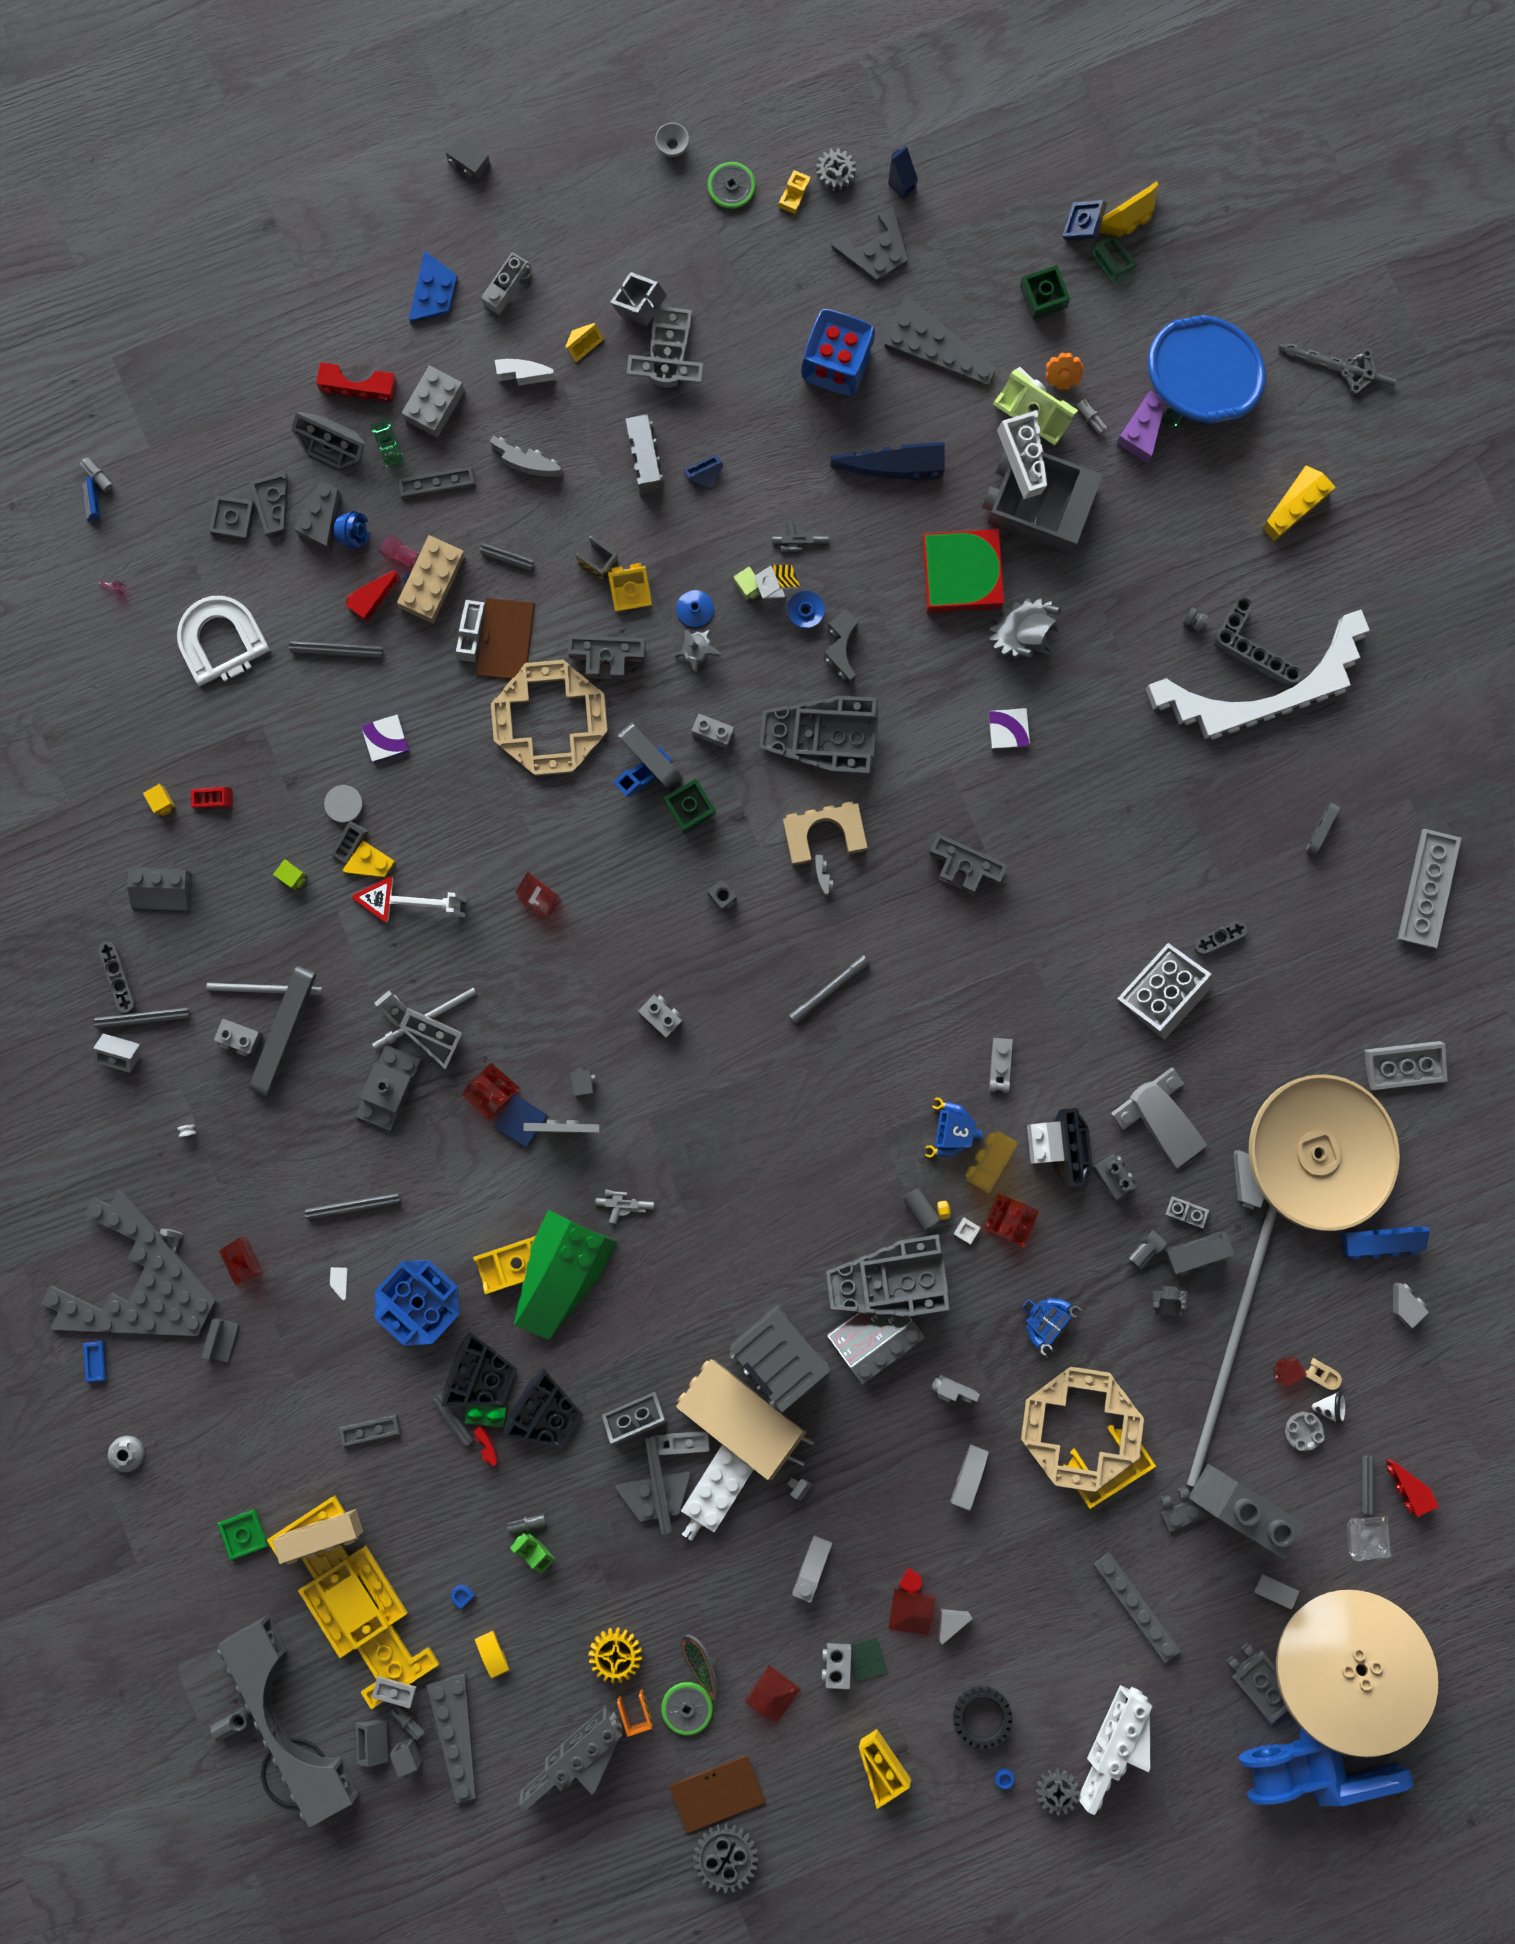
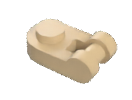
[1304,1358,1342,1390]

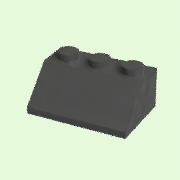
[127,868,192,911]

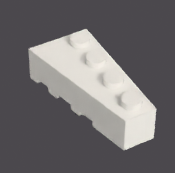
[997,410,1047,499]

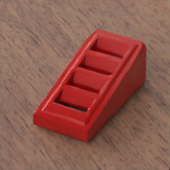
[191,787,233,809]

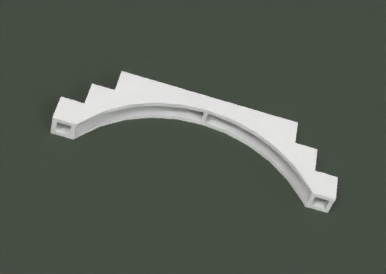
[1146,610,1369,740]

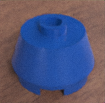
[334,511,370,549]

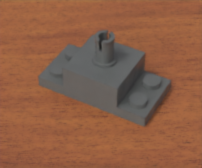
[355,1045,422,1131]

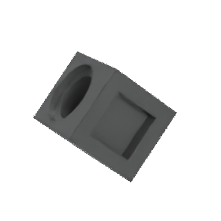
[707,879,737,911]

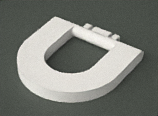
[177,596,270,687]

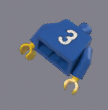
[925,1098,982,1157]

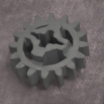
[1035,1768,1080,1815]

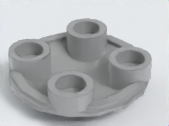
[1285,1412,1325,1452]

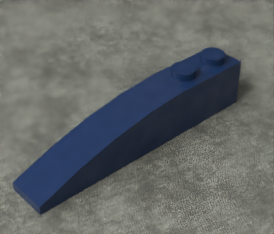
[830,441,945,480]

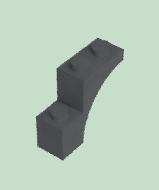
[824,608,858,684]

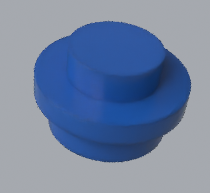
[995,1768,1015,1790]

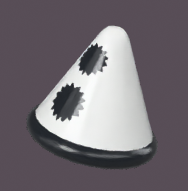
[1312,1391,1345,1425]

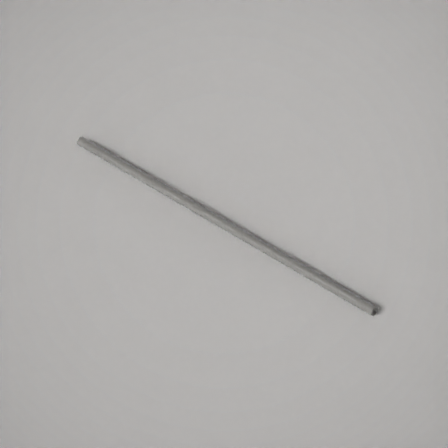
[1187,1204,1277,1487]

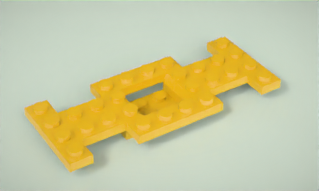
[267,1495,439,1709]

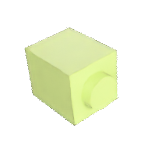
[733,567,760,600]

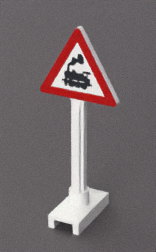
[352,877,467,923]

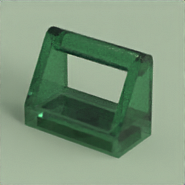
[1092,235,1138,282]

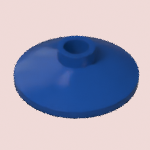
[676,590,714,628]
[787,591,825,628]

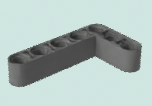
[1214,597,1302,686]

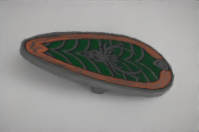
[680,1635,719,1701]

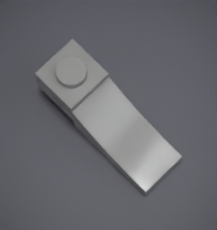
[792,1535,832,1603]

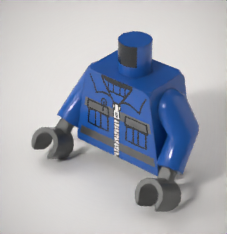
[1022,1298,1083,1358]

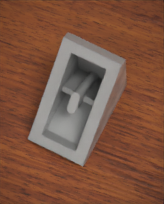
[938,1609,973,1644]

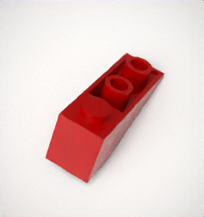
[1386,1459,1439,1517]

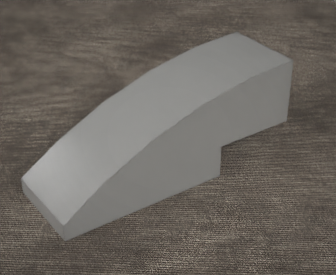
[456,600,485,662]
[950,1444,989,1510]

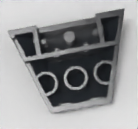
[441,1331,517,1406]
[502,1369,583,1448]

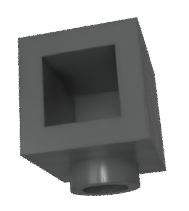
[571,1067,597,1096]

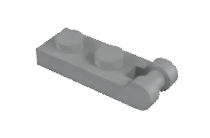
[989,1038,1013,1093]
[653,1431,709,1455]

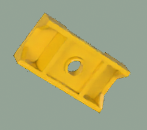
[473,1236,535,1294]

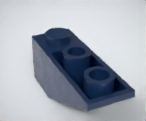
[888,145,918,199]

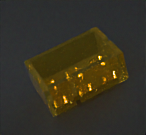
[965,1131,1018,1193]

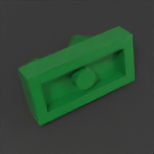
[465,1405,507,1428]

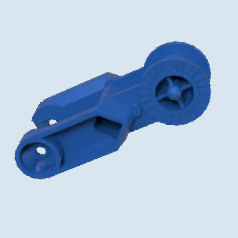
[1239,1727,1414,1806]

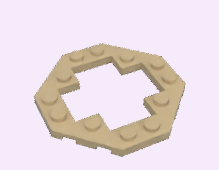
[491,660,608,776]
[1021,1367,1144,1492]

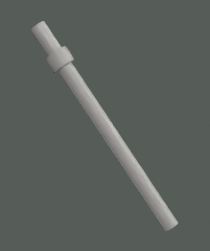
[206,983,323,995]
[372,988,477,1050]

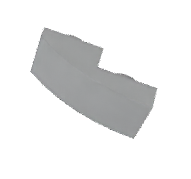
[815,855,833,896]
[1165,1196,1210,1228]

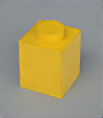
[143,784,175,816]

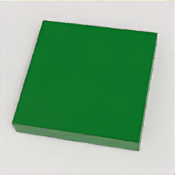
[217,1508,269,1561]

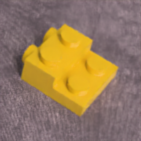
[608,563,652,611]

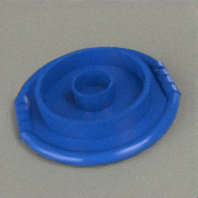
[1148,315,1266,425]

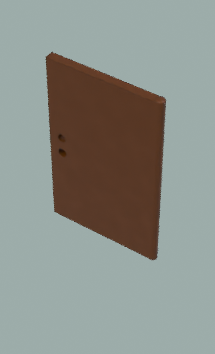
[476,598,535,679]
[669,1755,766,1834]

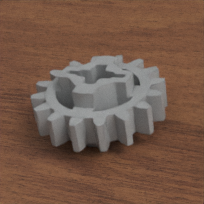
[816,148,856,191]

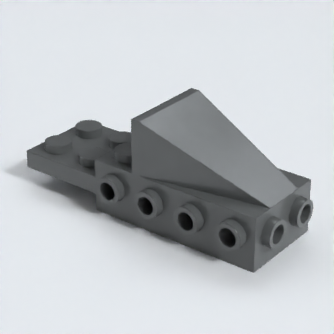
[519,1705,622,1812]

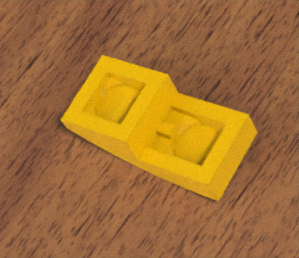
[778,170,811,214]
[475,1631,510,1679]

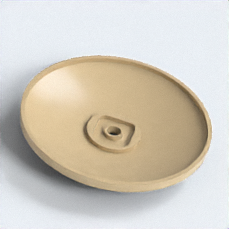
[1249,1075,1400,1231]
[1276,1590,1438,1757]

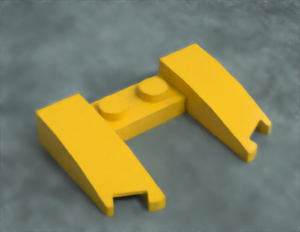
[1063,1425,1156,1509]

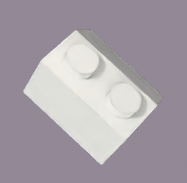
[1027,1122,1064,1164]

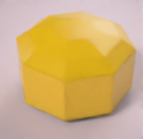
[937,1201,951,1220]

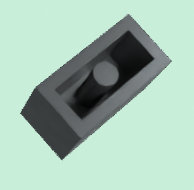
[445,135,490,181]
[390,1738,423,1778]

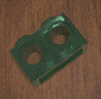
[370,418,404,466]

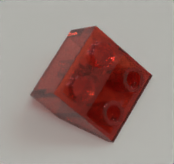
[461,1063,520,1120]
[982,1193,1039,1247]

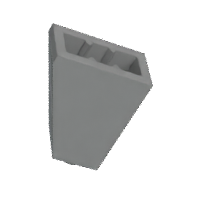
[1233,1150,1264,1210]

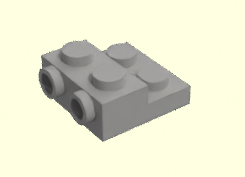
[931,1375,980,1403]

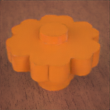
[1045,353,1084,390]

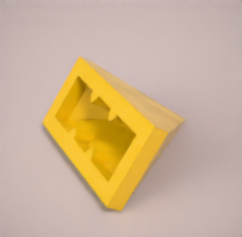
[566,323,605,362]

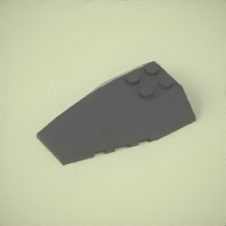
[759,696,879,774]
[826,1234,950,1317]

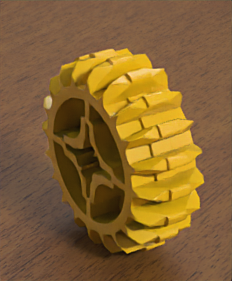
[589,1628,642,1684]

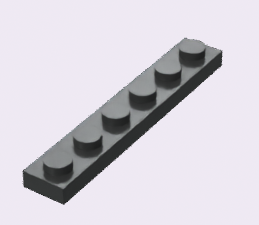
[1093,1552,1181,1663]

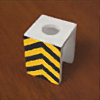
[754,565,800,599]

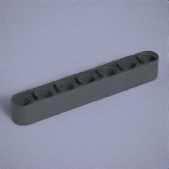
[249,966,316,1097]

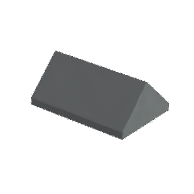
[602,1392,667,1446]

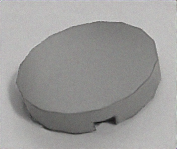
[324,785,363,823]

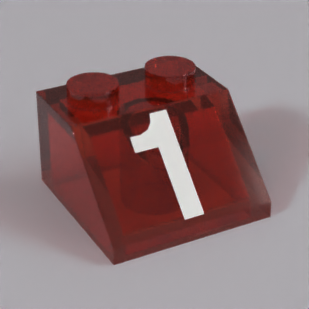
[515,872,561,918]

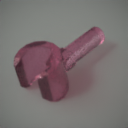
[99,580,126,595]

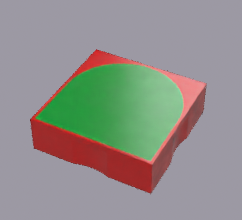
[922,529,1004,613]

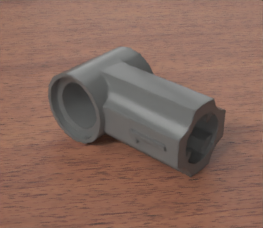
[1128,1229,1167,1269]
[210,1707,252,1742]

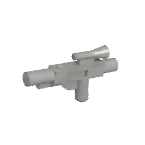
[596,1189,654,1224]

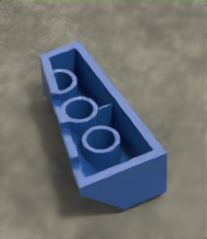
[1341,1226,1430,1260]

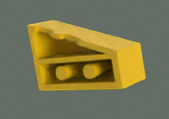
[859,1729,911,1809]

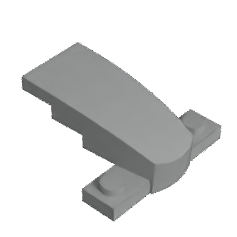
[627,306,703,388]
[1111,1067,1207,1168]

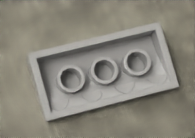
[1364,1041,1448,1090]

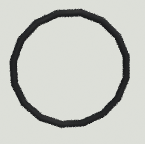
[261,1738,325,1808]

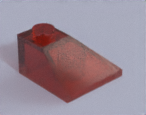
[889,1588,935,1635]
[745,1665,801,1722]

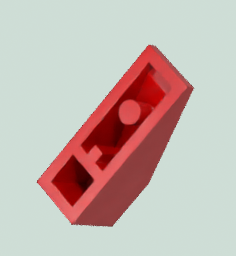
[345,570,400,622]

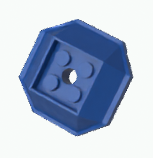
[375,1260,460,1346]

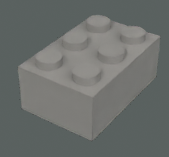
[402,365,465,438]

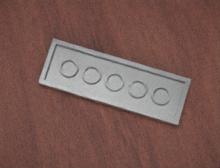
[1397,829,1461,949]

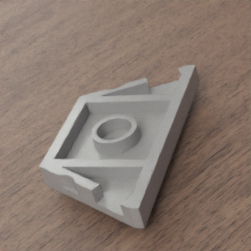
[524,1120,599,1133]

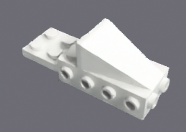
[1078,1685,1152,1815]

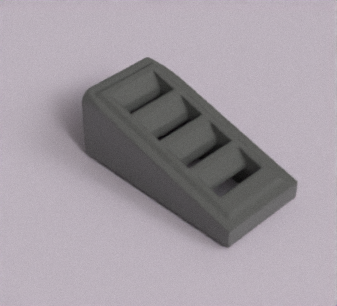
[330,821,368,864]

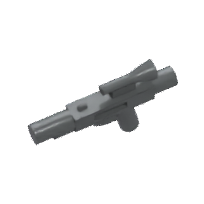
[772,520,829,553]

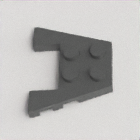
[831,206,908,282]

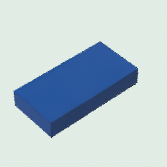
[83,1341,107,1382]

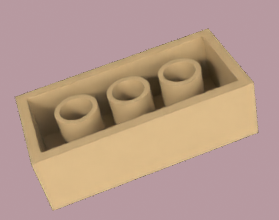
[397,535,465,624]
[273,1509,363,1565]

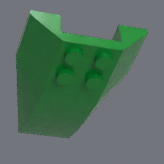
[514,1210,617,1340]

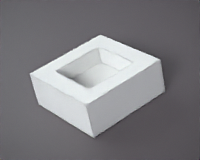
[954,1217,980,1244]

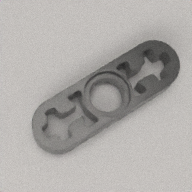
[1306,803,1340,855]
[1194,921,1247,955]

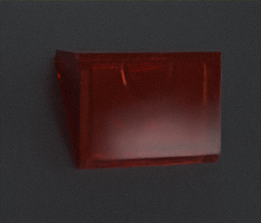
[219,1237,263,1286]

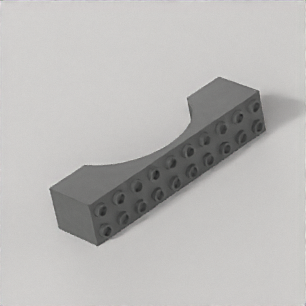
[218,1615,359,1828]

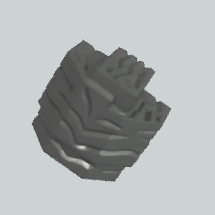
[1152,1286,1187,1316]

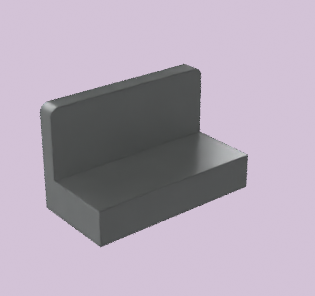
[201,1318,239,1362]

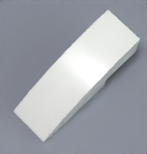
[495,359,555,385]

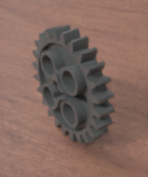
[693,1823,758,1893]

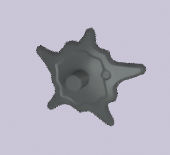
[675,630,721,673]

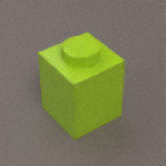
[273,859,307,890]

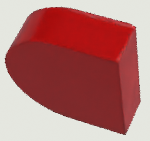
[898,1567,922,1592]

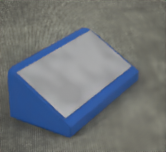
[82,477,101,521]

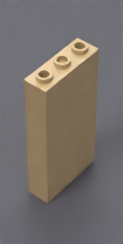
[676,1359,807,1480]

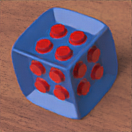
[801,309,875,396]

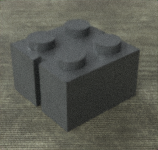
[610,272,667,326]

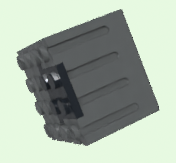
[729,1305,830,1412]

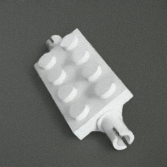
[681,1444,753,1541]

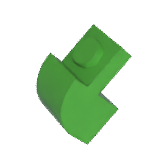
[510,1533,555,1574]

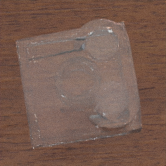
[1346,1516,1392,1561]

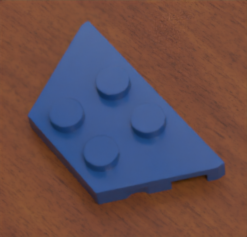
[409,252,458,323]

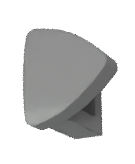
[159,1229,184,1252]

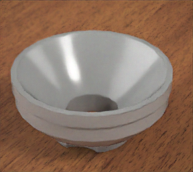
[655,123,689,157]
[108,1436,145,1472]

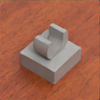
[787,1478,812,1501]

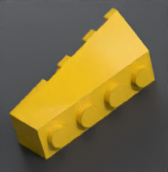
[1262,466,1336,542]

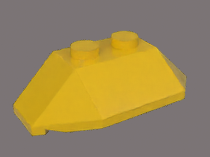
[1098,181,1159,237]

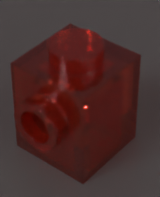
[1272,1356,1307,1387]

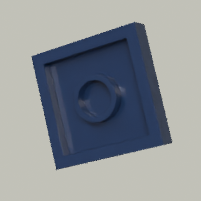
[1062,200,1107,240]
[494,1094,547,1147]

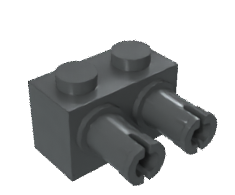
[1093,1154,1136,1200]

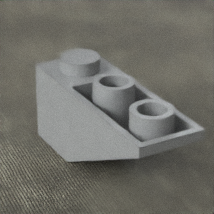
[481,252,528,316]

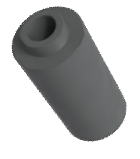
[903,1187,940,1231]

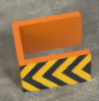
[617,1689,653,1737]

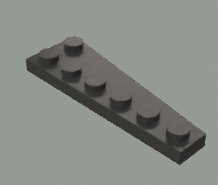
[426,1673,476,1804]

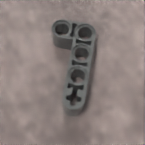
[618,722,684,792]

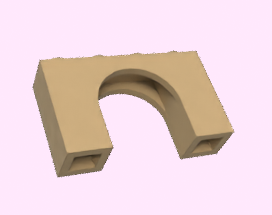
[783,802,867,866]

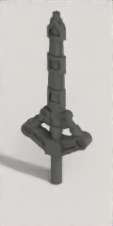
[1278,343,1397,396]

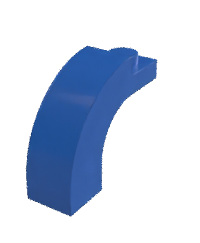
[613,747,672,797]

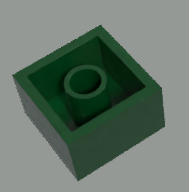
[1020,265,1070,320]
[663,778,716,834]

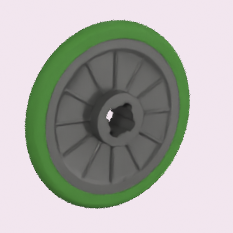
[707,162,756,209]
[661,1682,713,1736]

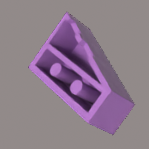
[1116,390,1165,463]

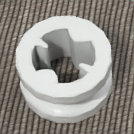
[177,1124,197,1137]

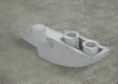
[490,435,563,477]

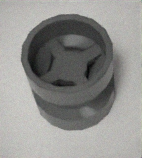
[1183,607,1208,632]

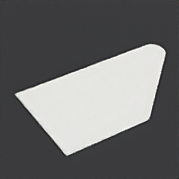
[330,1267,347,1300]

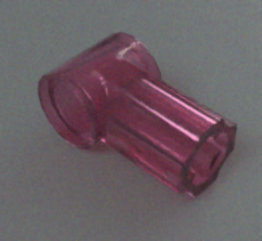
[378,534,419,568]

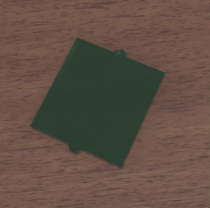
[851,1637,887,1681]

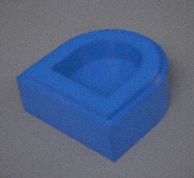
[451,1585,476,1610]

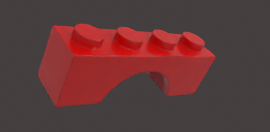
[316,362,397,403]

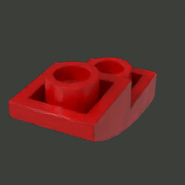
[474,1425,499,1467]

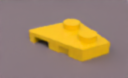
[342,841,395,878]

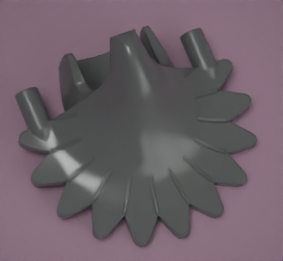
[989,598,1062,658]

